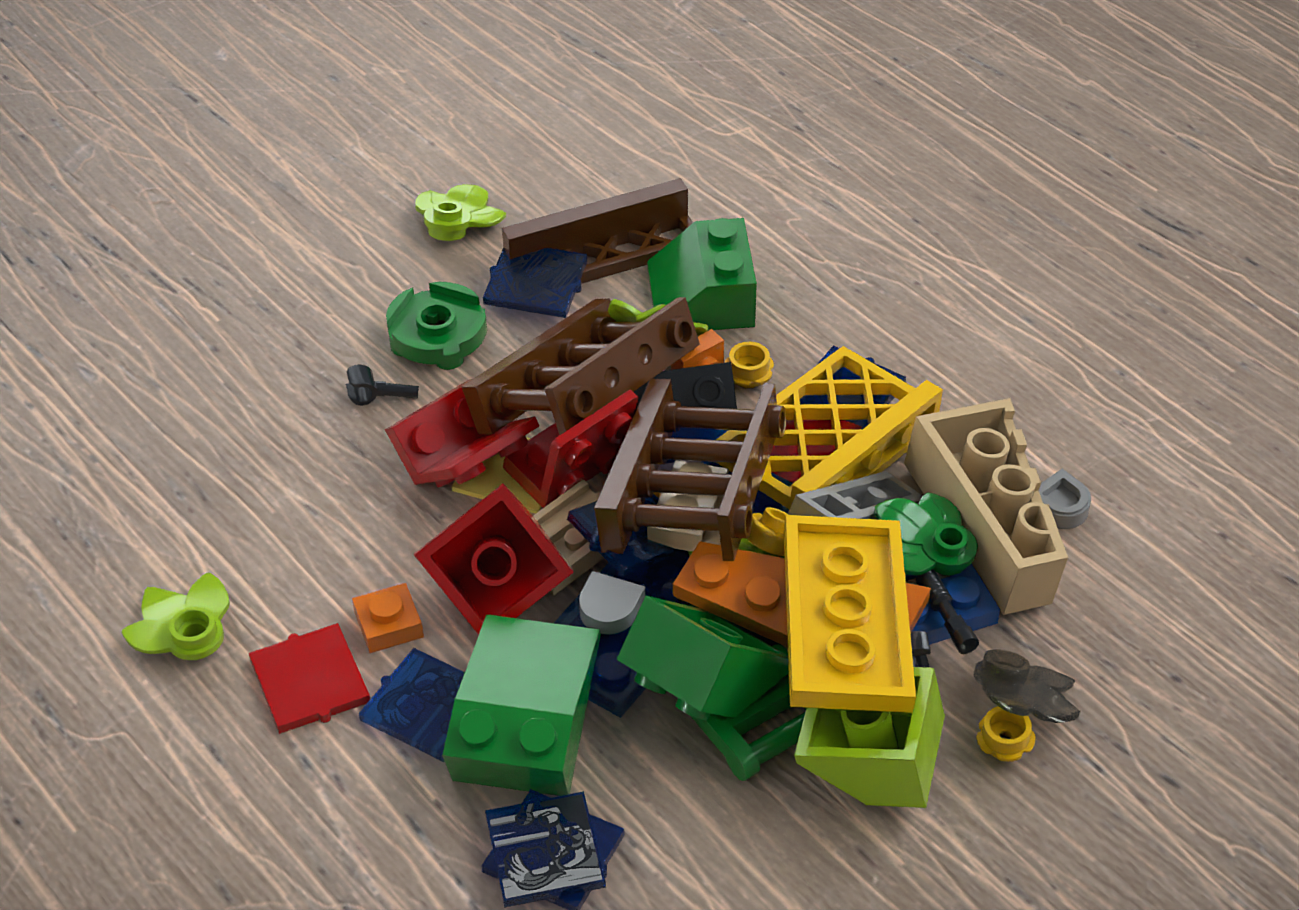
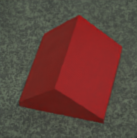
[414,483,574,635]

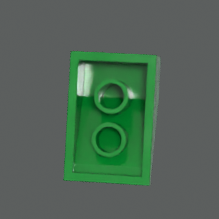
[442,614,601,797]

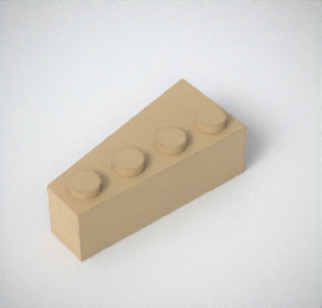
[904,398,1068,615]

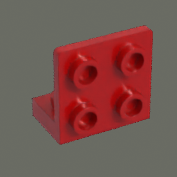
[385,378,540,487]
[503,390,638,508]

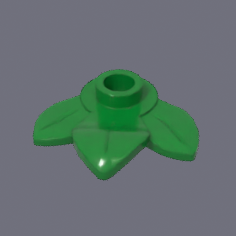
[874,492,978,576]

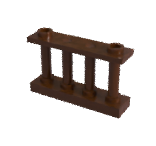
[461,297,700,435]
[594,378,786,561]

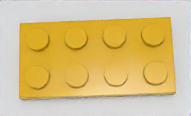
[784,515,916,713]

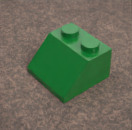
[647,218,757,331]
[617,596,789,721]

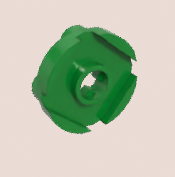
[386,281,487,370]

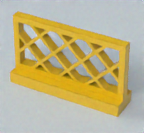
[716,346,943,510]

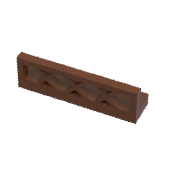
[502,178,693,300]

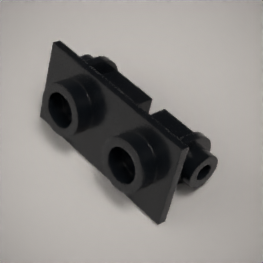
[633,362,737,417]

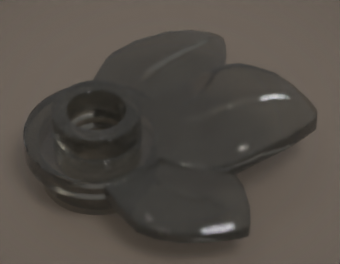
[973,649,1081,723]

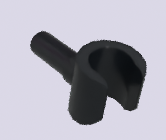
[346,364,419,406]

